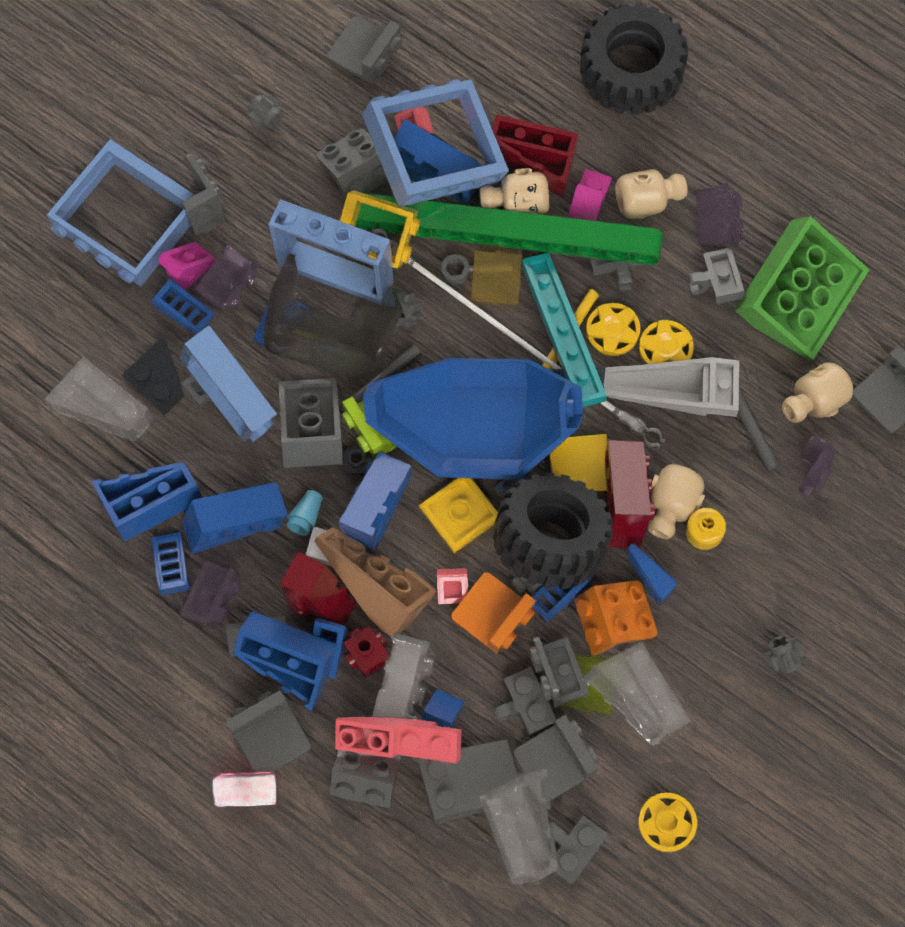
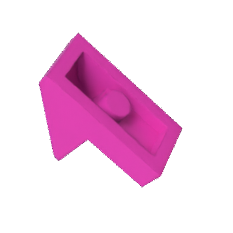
[567,169,612,221]
[158,242,216,290]

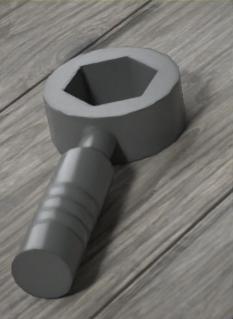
[441,254,512,285]

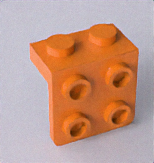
[451,573,536,654]
[574,580,658,655]

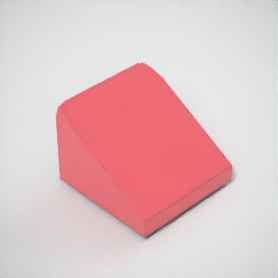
[394,107,433,134]
[437,568,468,604]

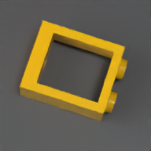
[340,190,420,269]

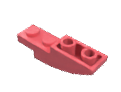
[335,717,462,763]

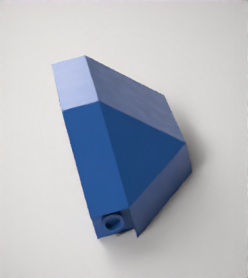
[363,358,583,480]

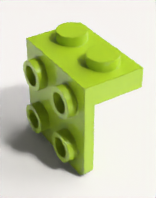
[341,396,397,460]

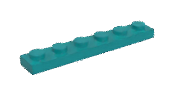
[521,253,607,407]

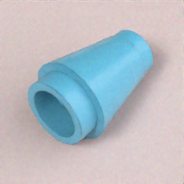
[287,490,323,536]

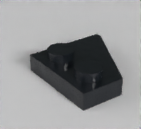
[122,337,184,416]

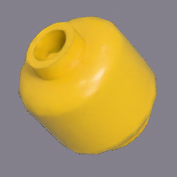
[686,508,726,550]

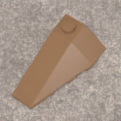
[314,527,438,638]

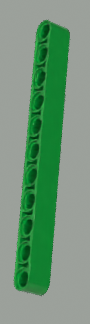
[355,194,663,265]

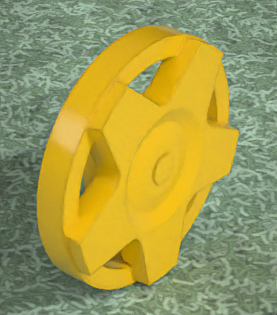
[586,303,640,356]
[639,320,694,364]
[638,793,697,852]

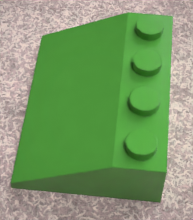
[734,216,869,361]

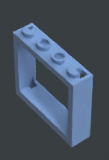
[362,79,509,207]
[47,139,195,287]
[268,199,394,306]
[179,325,277,442]

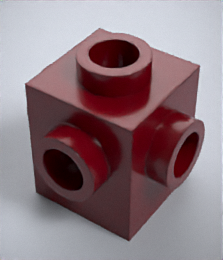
[343,626,390,679]

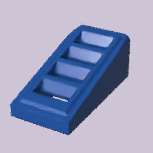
[151,278,215,335]
[151,532,191,596]
[626,543,677,606]
[531,578,593,622]

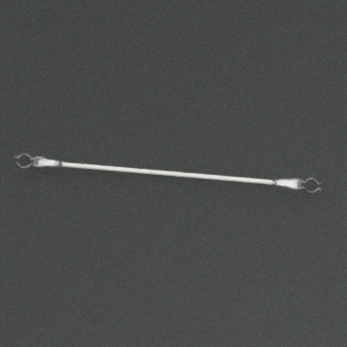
[372,227,665,449]

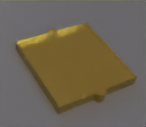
[471,250,522,306]

